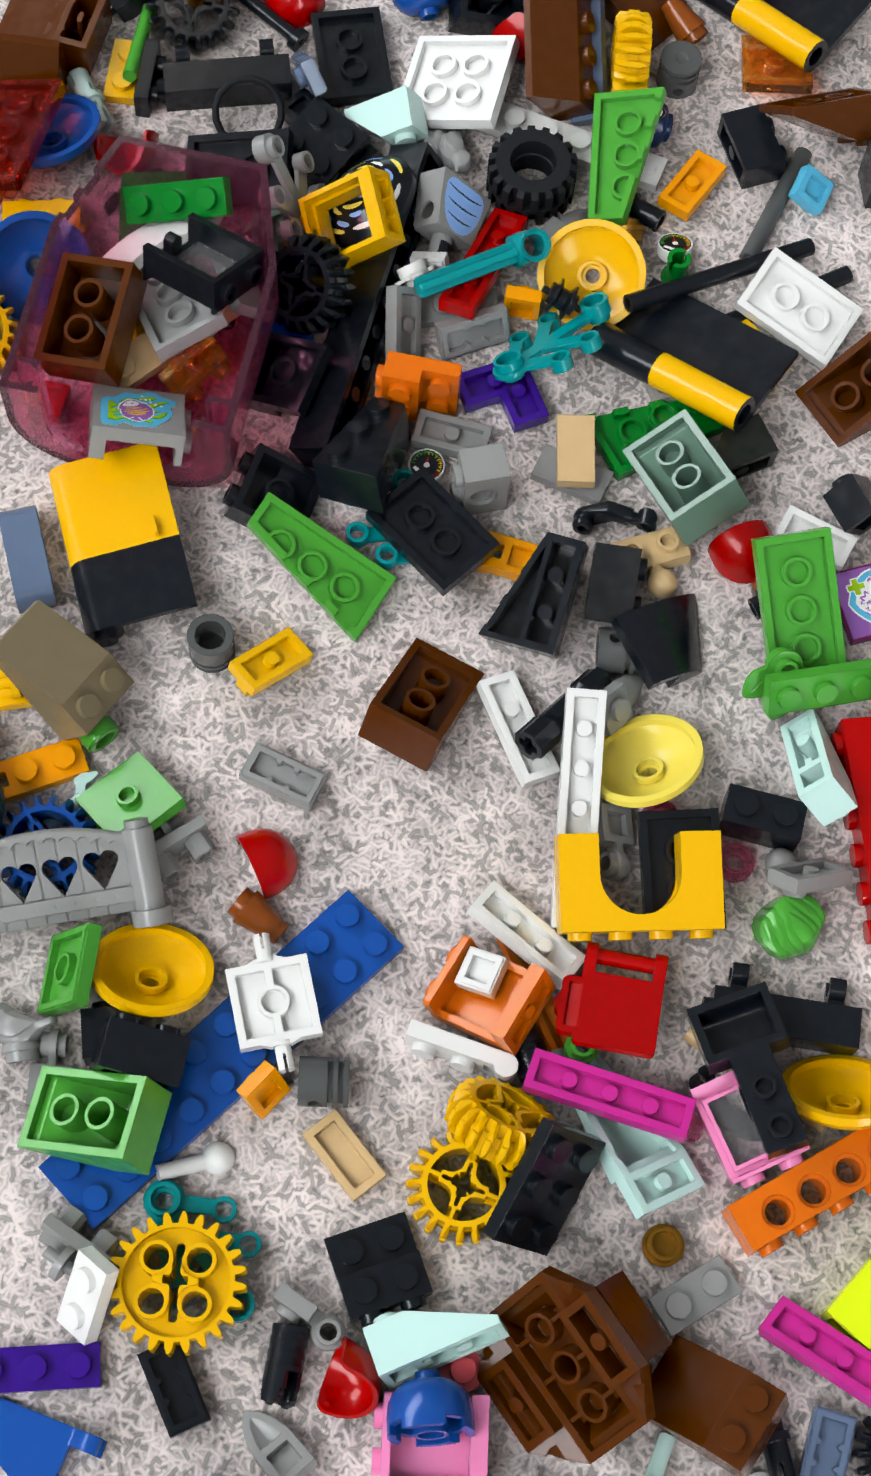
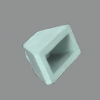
[344,85,429,145]

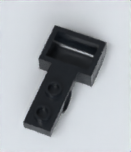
[686,981,809,1160]

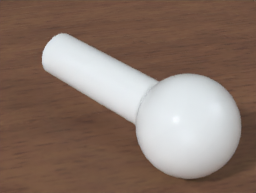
[155,1141,235,1182]

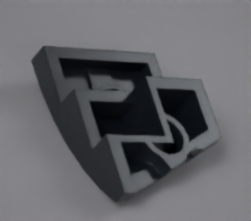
[611,594,702,690]

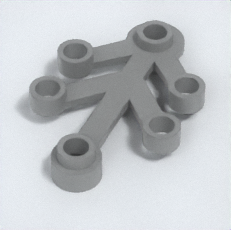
[252,133,326,241]

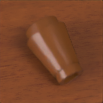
[661,0,709,44]
[227,887,289,944]

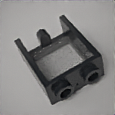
[143,213,264,315]

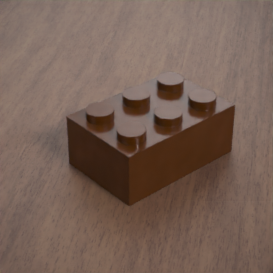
[33,252,148,387]

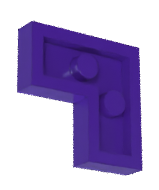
[459,363,549,433]

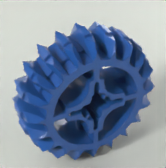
[0,794,102,899]

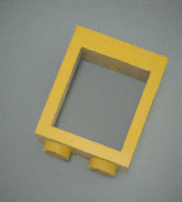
[298,165,406,268]

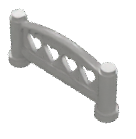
[0,817,174,933]

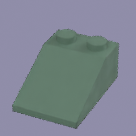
[622,409,750,546]

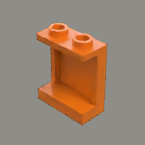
[423,935,556,1056]

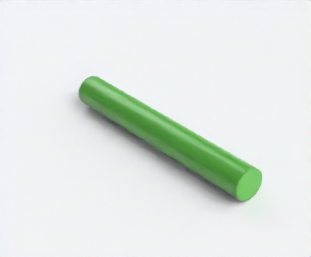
[122,3,156,82]

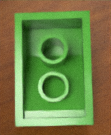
[17,1065,172,1175]

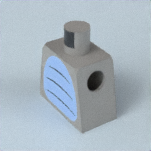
[413,166,491,257]

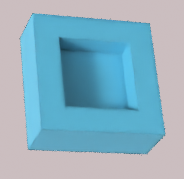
[788,164,835,216]

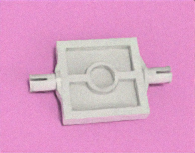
[225,933,323,1073]

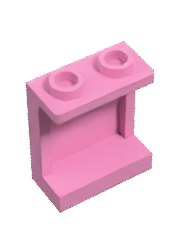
[371,1391,490,1476]

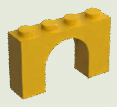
[554,830,725,942]

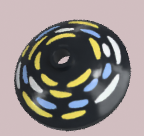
[328,156,416,249]

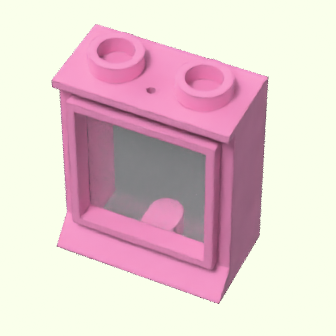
[688,1071,811,1189]

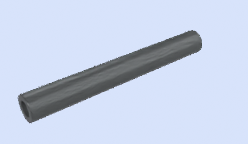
[739,147,812,259]

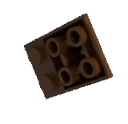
[0,0,113,75]

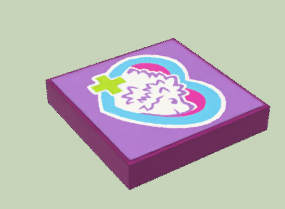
[836,564,871,646]

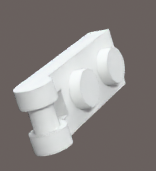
[404,1019,518,1085]

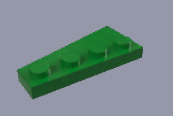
[588,399,725,482]

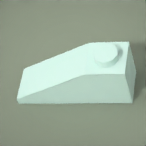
[780,709,858,827]
[362,1311,510,1389]

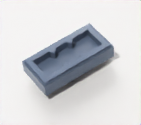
[291,51,327,97]
[797,1405,858,1476]

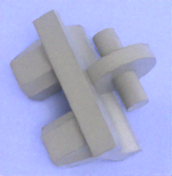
[153,814,214,884]
[38,1205,119,1282]

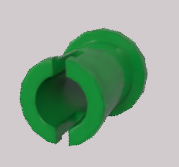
[660,248,691,283]

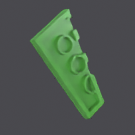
[587,87,667,225]
[246,492,397,642]

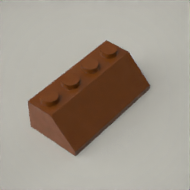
[523,0,597,121]

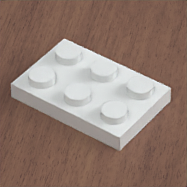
[733,247,864,370]

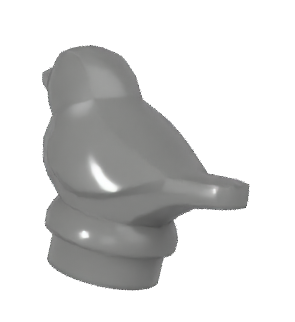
[423,129,472,173]
[0,1002,57,1064]

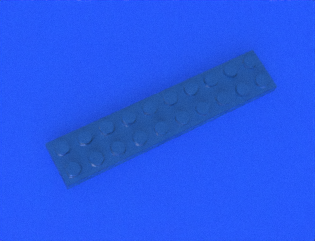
[38,890,404,1231]

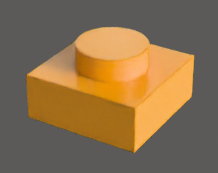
[504,285,543,321]
[236,1060,291,1120]

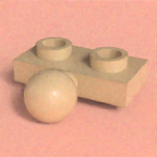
[610,526,692,599]

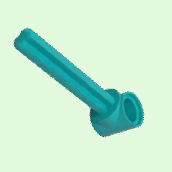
[413,228,551,298]

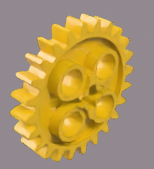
[110,1211,248,1357]

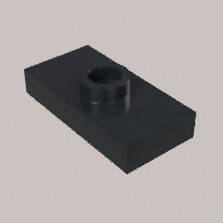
[137,1344,212,1439]

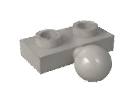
[765,848,853,898]

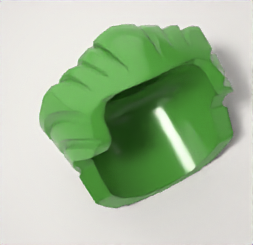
[752,894,825,960]

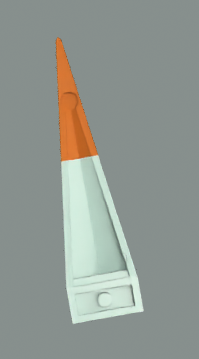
[496,938,705,1220]

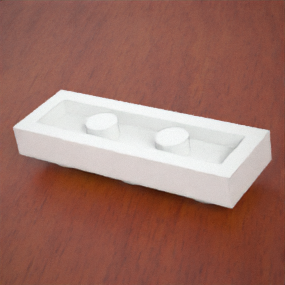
[476,670,560,789]
[466,880,585,991]

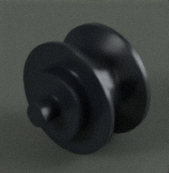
[541,278,581,320]

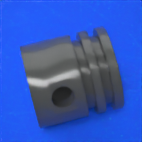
[656,41,703,99]
[187,614,235,673]
[595,627,640,675]
[297,1056,350,1108]

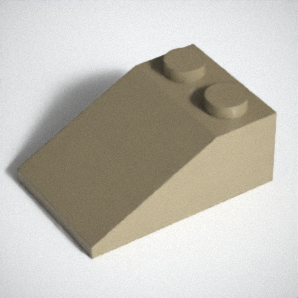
[0,600,134,741]

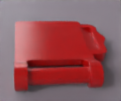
[554,941,669,1059]

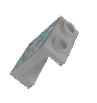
[88,383,192,467]

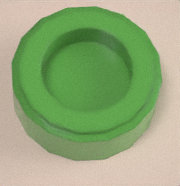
[80,716,120,753]

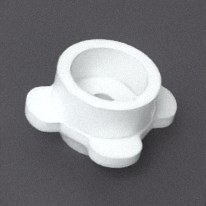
[394,258,435,287]

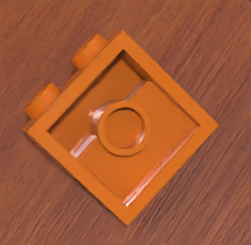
[374,350,462,421]

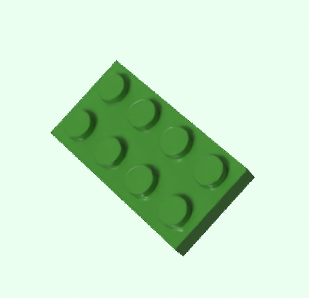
[751,527,847,670]

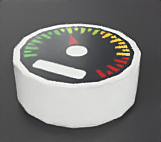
[656,233,693,263]
[408,448,445,483]

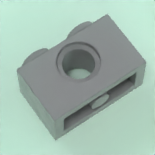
[450,442,511,515]

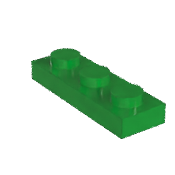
[123,176,234,225]

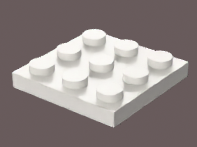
[403,35,520,129]

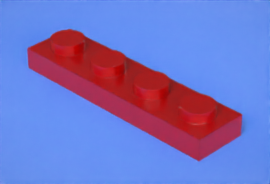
[439,207,528,320]

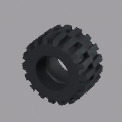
[486,125,578,226]

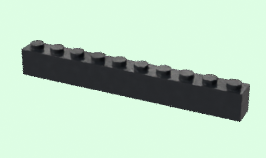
[288,142,444,468]

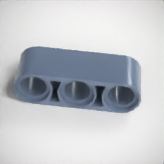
[0,505,58,614]

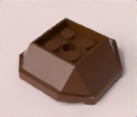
[477,1266,656,1464]

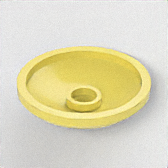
[600,714,705,808]

